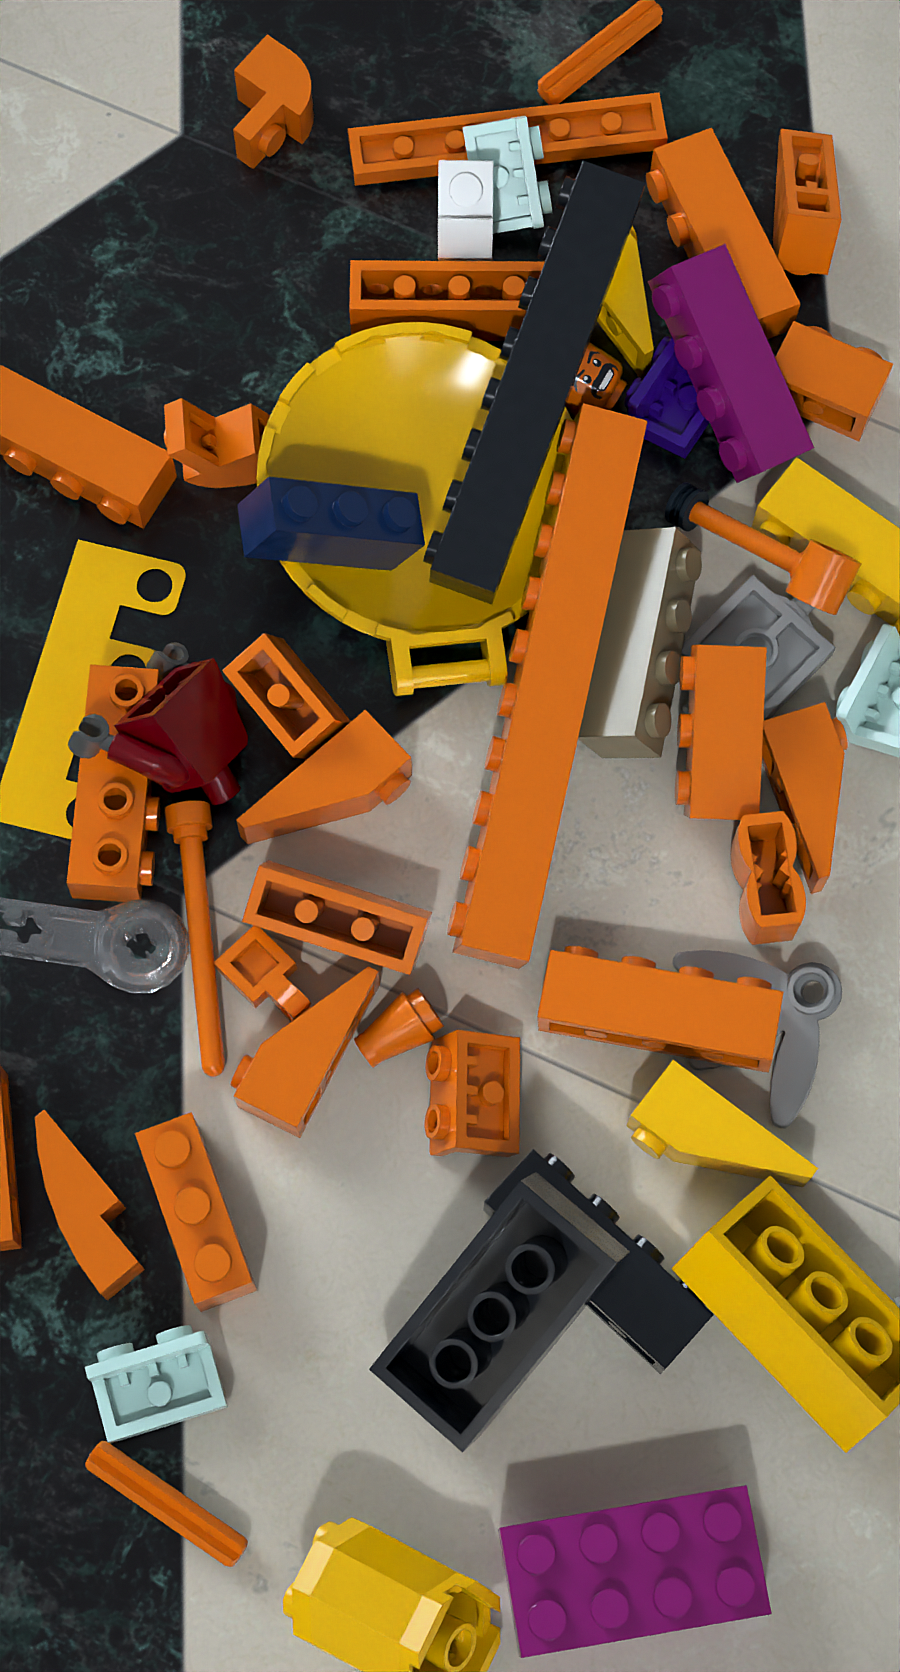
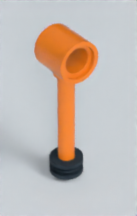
[665,482,862,615]

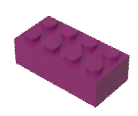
[498,1485,772,1658]

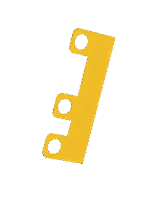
[0,539,186,839]

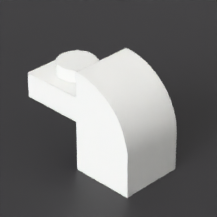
[438,160,493,261]

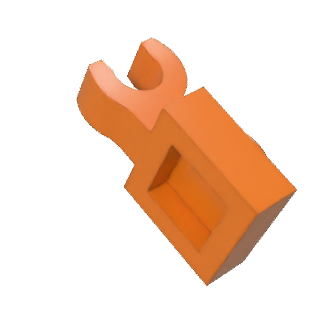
[213,925,311,1022]

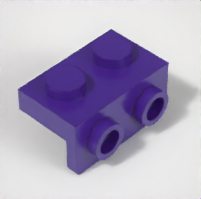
[624,336,710,459]

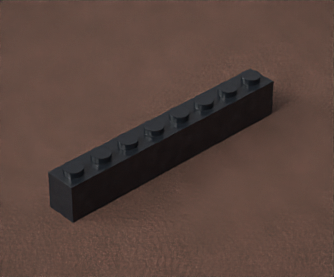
[423,161,646,604]

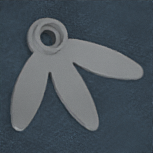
[673,950,842,1128]

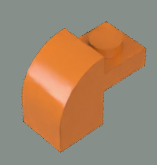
[233,34,314,169]
[164,398,270,488]

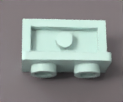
[462,116,552,234]
[836,624,900,758]
[85,1325,228,1444]

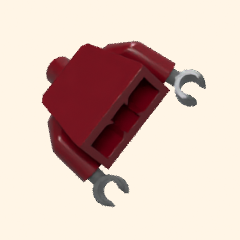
[68,642,248,805]

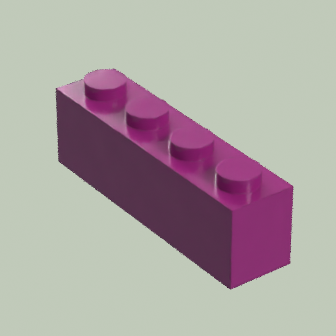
[648,244,814,483]

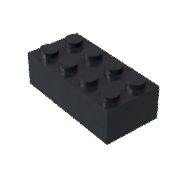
[369,1172,630,1453]

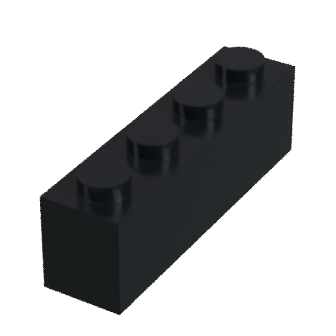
[483,1149,714,1374]

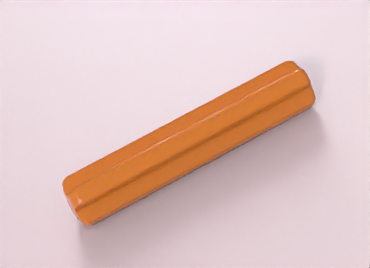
[537,0,663,105]
[85,1441,248,1567]

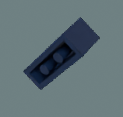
[237,477,425,571]

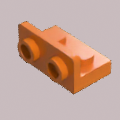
[424,1030,520,1157]

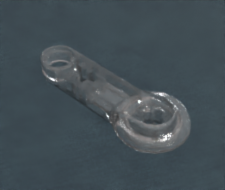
[0,897,190,994]

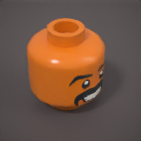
[565,342,627,418]

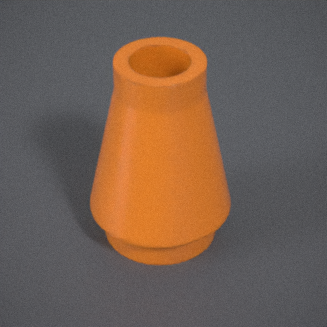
[354,988,444,1068]

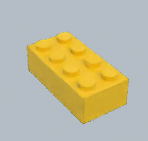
[671,1175,900,1453]

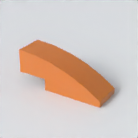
[35,1110,145,1301]

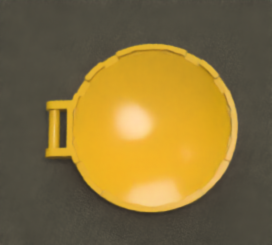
[256,322,573,696]

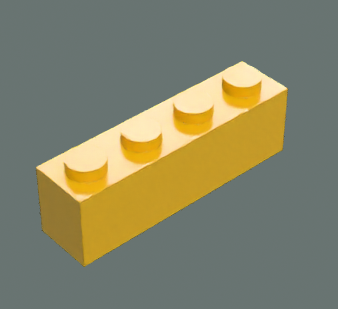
[751,457,900,636]

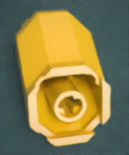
[283,1517,500,1672]

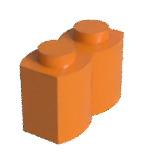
[730,811,806,945]

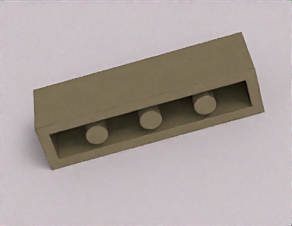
[578,527,702,758]

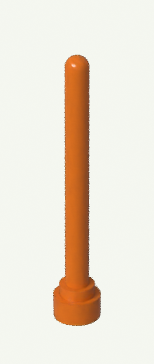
[165,801,225,1077]

